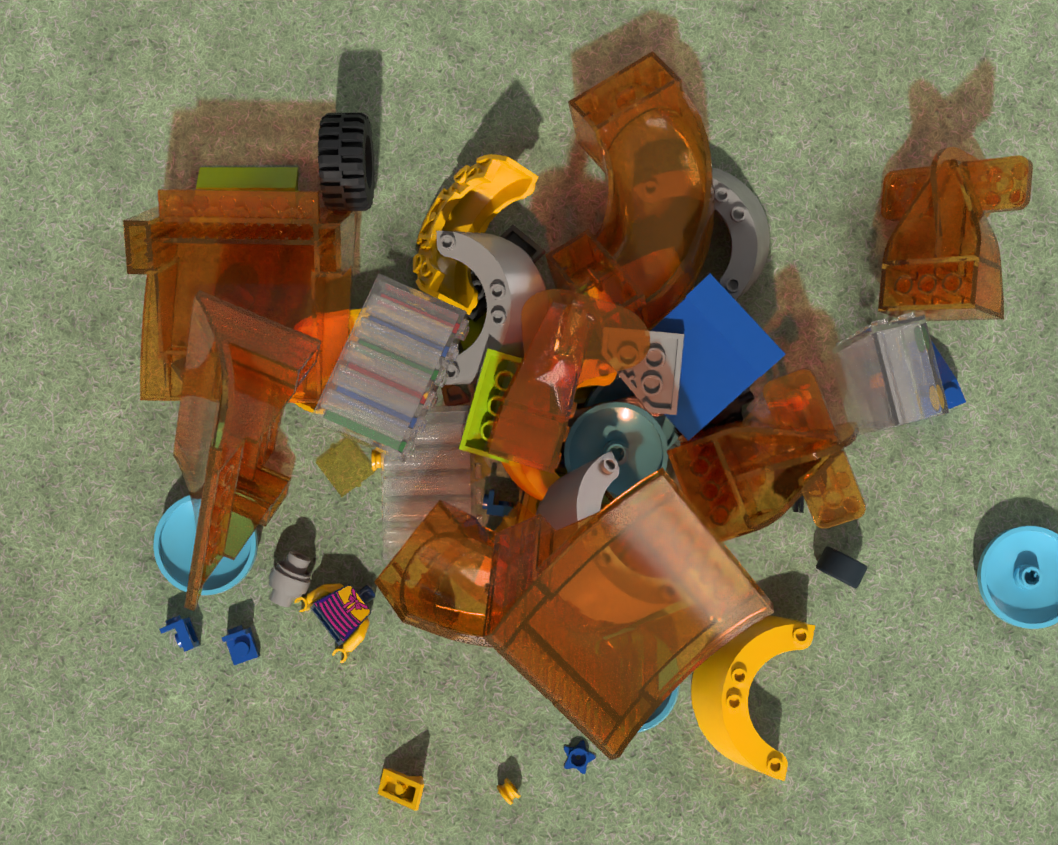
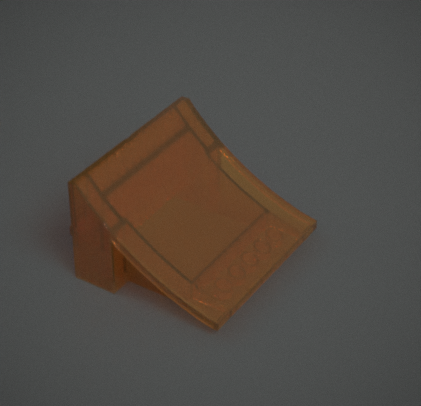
[123,189,358,403]
[173,290,321,611]
[482,467,774,760]

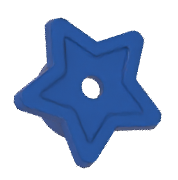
[564,740,596,774]

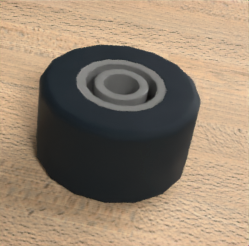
[816,546,868,589]

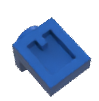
[482,489,518,519]
[159,615,200,652]
[221,625,260,665]

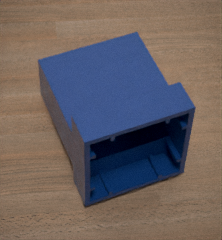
[651,273,786,441]

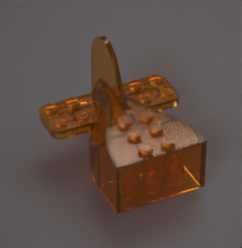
[878,147,1033,322]
[485,289,650,474]
[666,368,866,548]

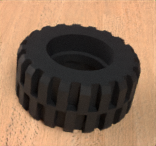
[318,112,375,211]

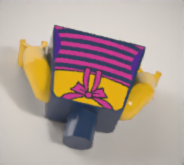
[294,583,375,663]

